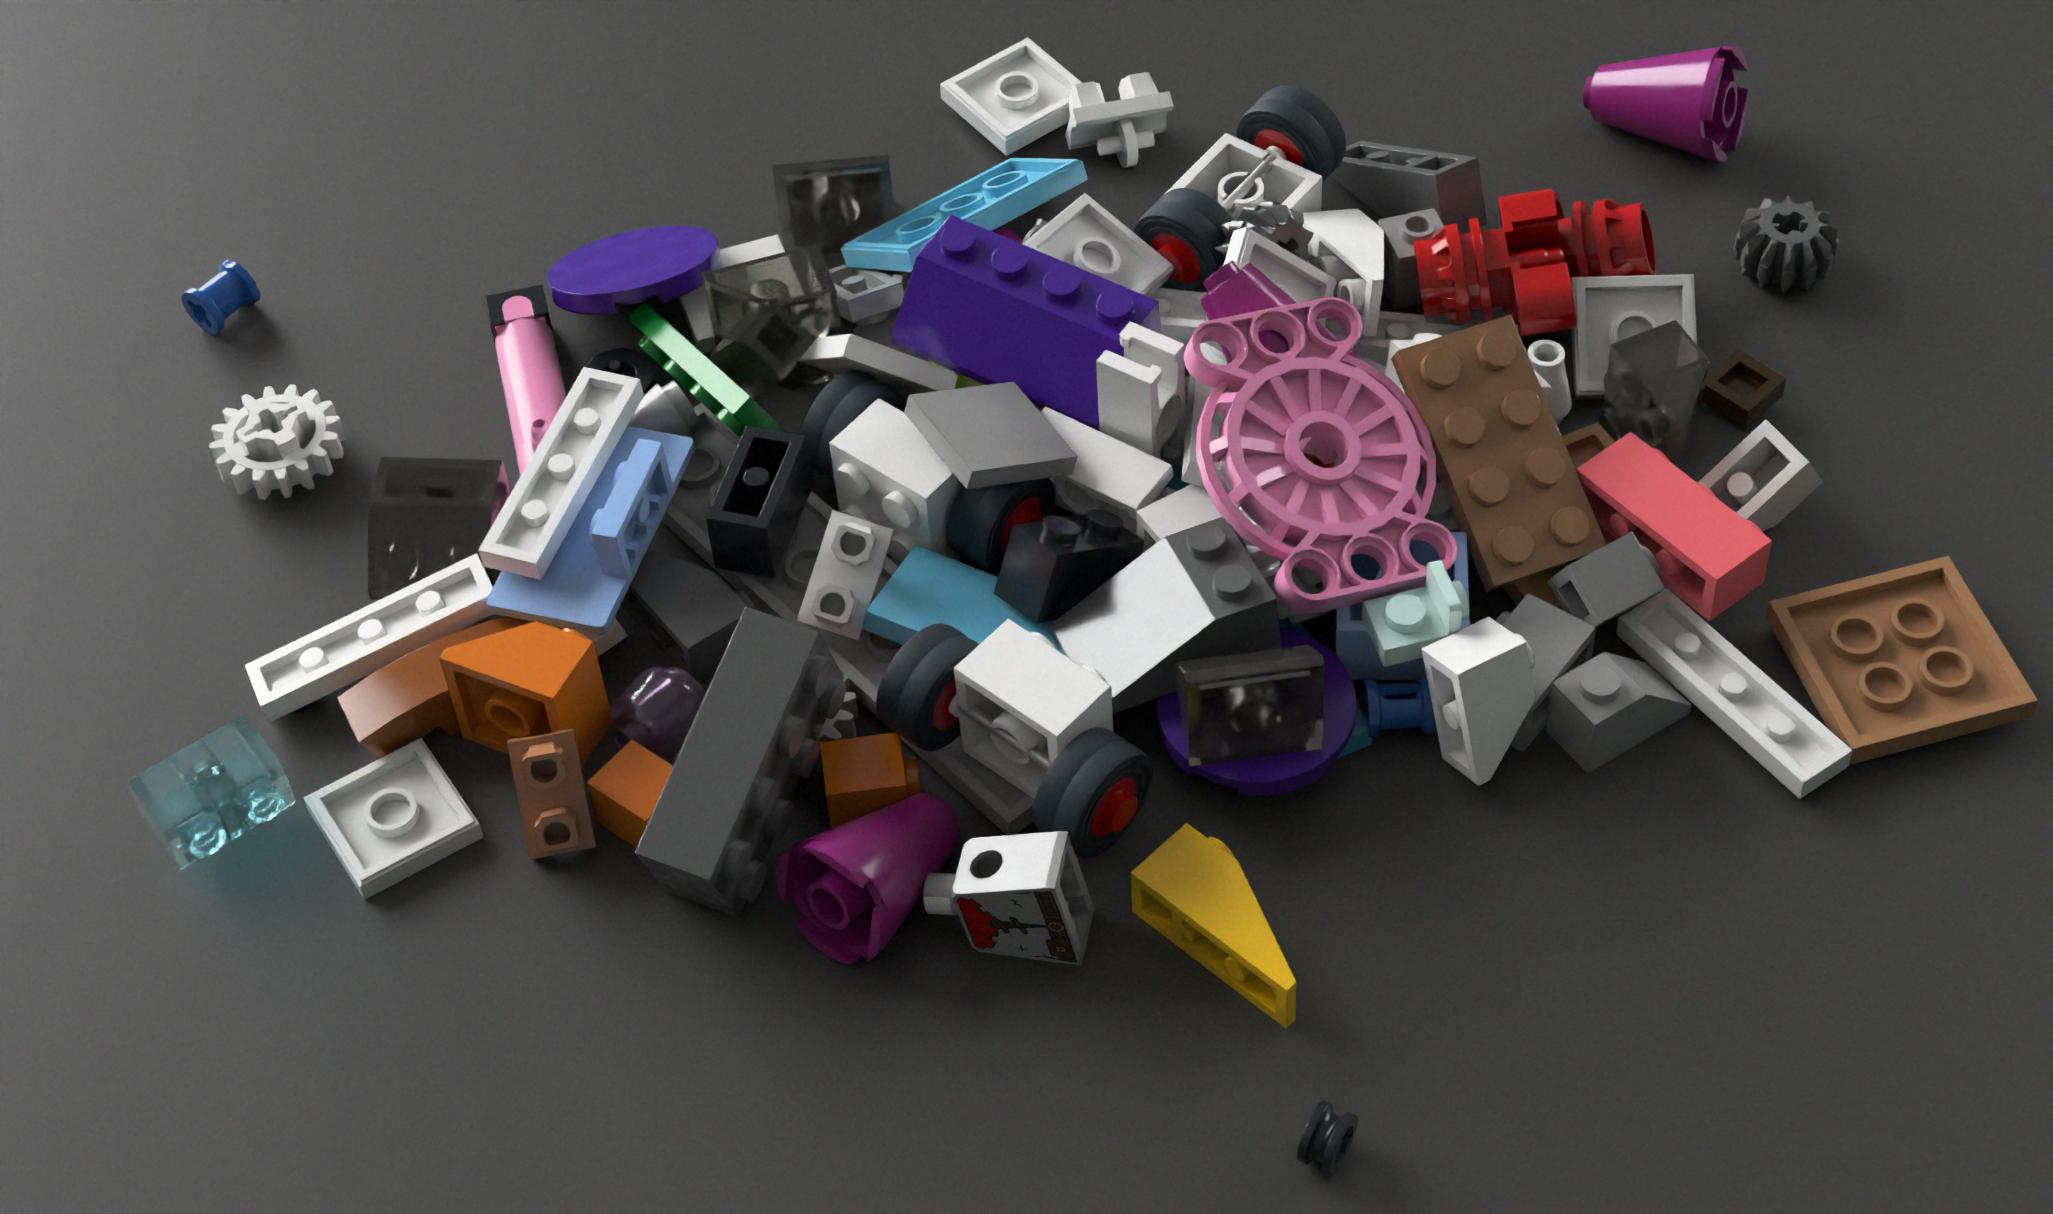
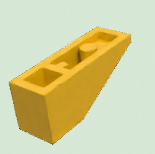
[1130,822,1296,1029]

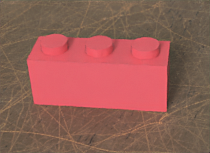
[1576,432,1772,622]

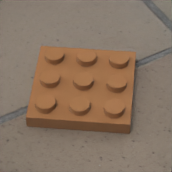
[1766,556,2038,765]

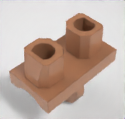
[507,728,596,860]

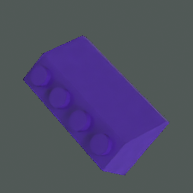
[891,215,1162,431]

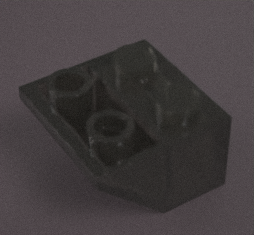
[1598,320,1709,474]
[368,457,511,600]

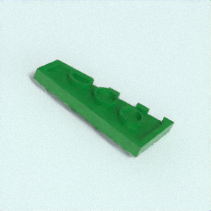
[628,302,815,474]

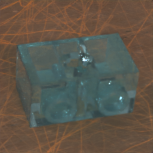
[127,714,296,870]

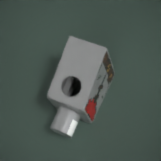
[923,831,1094,965]

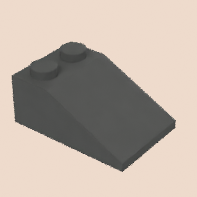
[1050,517,1282,714]

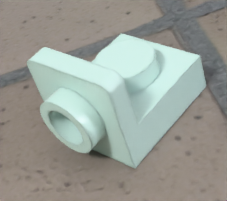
[1362,560,1469,667]

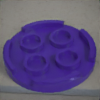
[546,226,720,315]
[1157,627,1357,796]

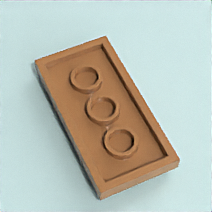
[1391,314,1607,593]

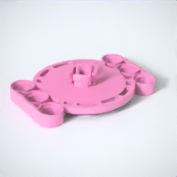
[1183,297,1458,614]

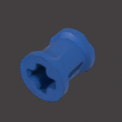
[181,259,261,335]
[1363,675,1435,737]

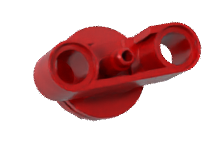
[1413,188,1577,337]
[1502,191,1657,334]

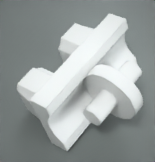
[1065,72,1174,168]
[797,510,895,640]

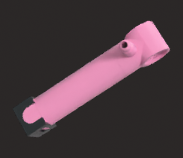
[485,284,566,477]

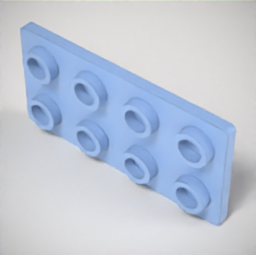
[486,426,695,635]

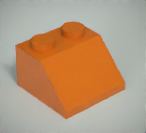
[439,621,613,767]

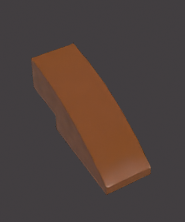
[337,616,532,758]

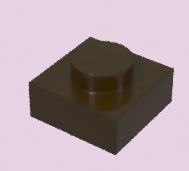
[1697,349,1786,428]

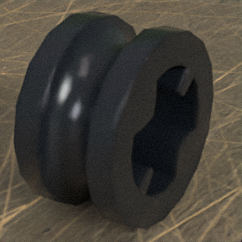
[1297,1100,1358,1176]

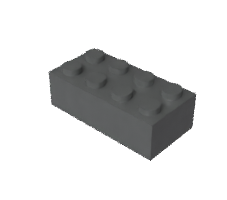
[634,606,846,918]

